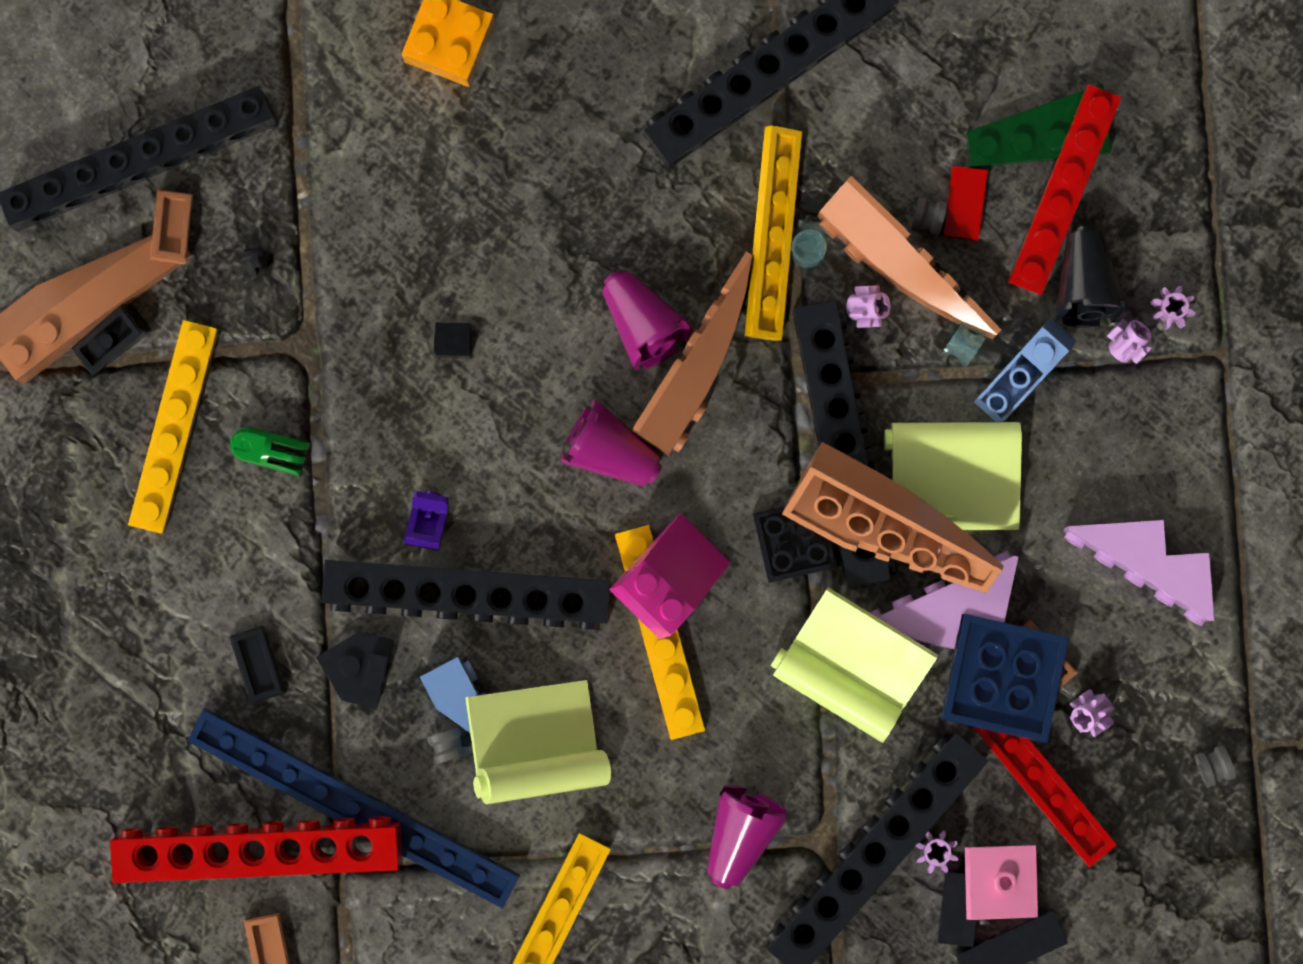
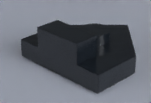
[316,631,395,709]

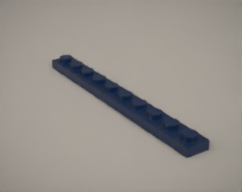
[187,708,520,909]

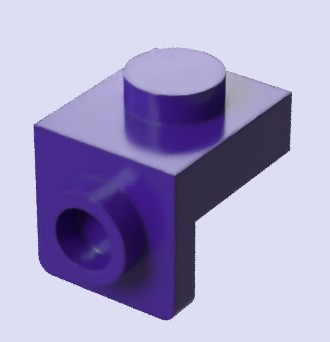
[404,491,449,551]

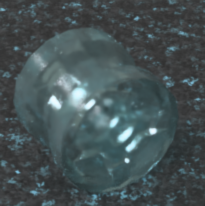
[790,229,827,268]
[942,323,986,368]

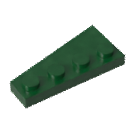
[966,83,1111,168]

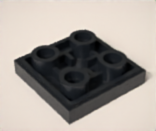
[753,506,838,583]

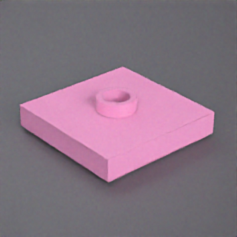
[965,845,1038,920]

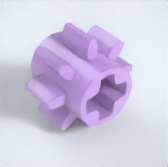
[846,285,891,328]
[1150,286,1196,330]
[1107,319,1153,364]
[1070,689,1115,737]
[915,830,958,874]

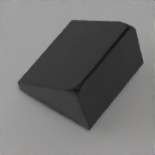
[433,322,471,359]

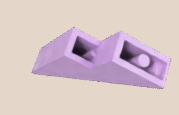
[1064,520,1214,627]
[869,550,1018,649]

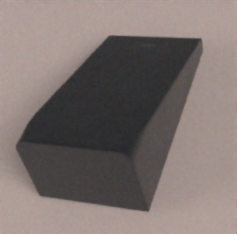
[71,303,152,376]

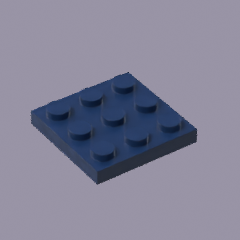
[941,614,1069,743]

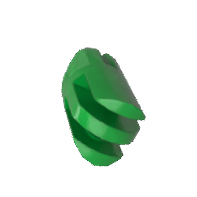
[230,427,310,477]

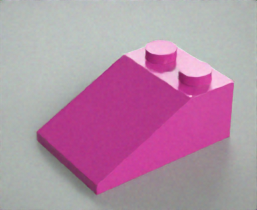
[609,513,730,639]

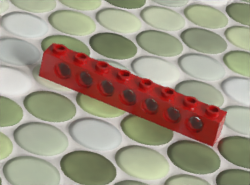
[110,816,403,883]

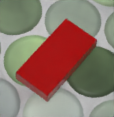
[943,166,988,241]

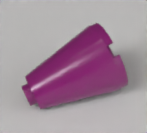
[602,270,694,370]
[559,399,662,487]
[707,785,788,889]

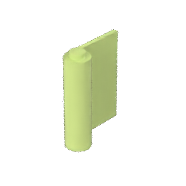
[884,422,1022,530]
[770,588,938,743]
[465,680,611,804]

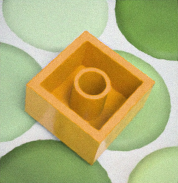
[402,0,495,88]

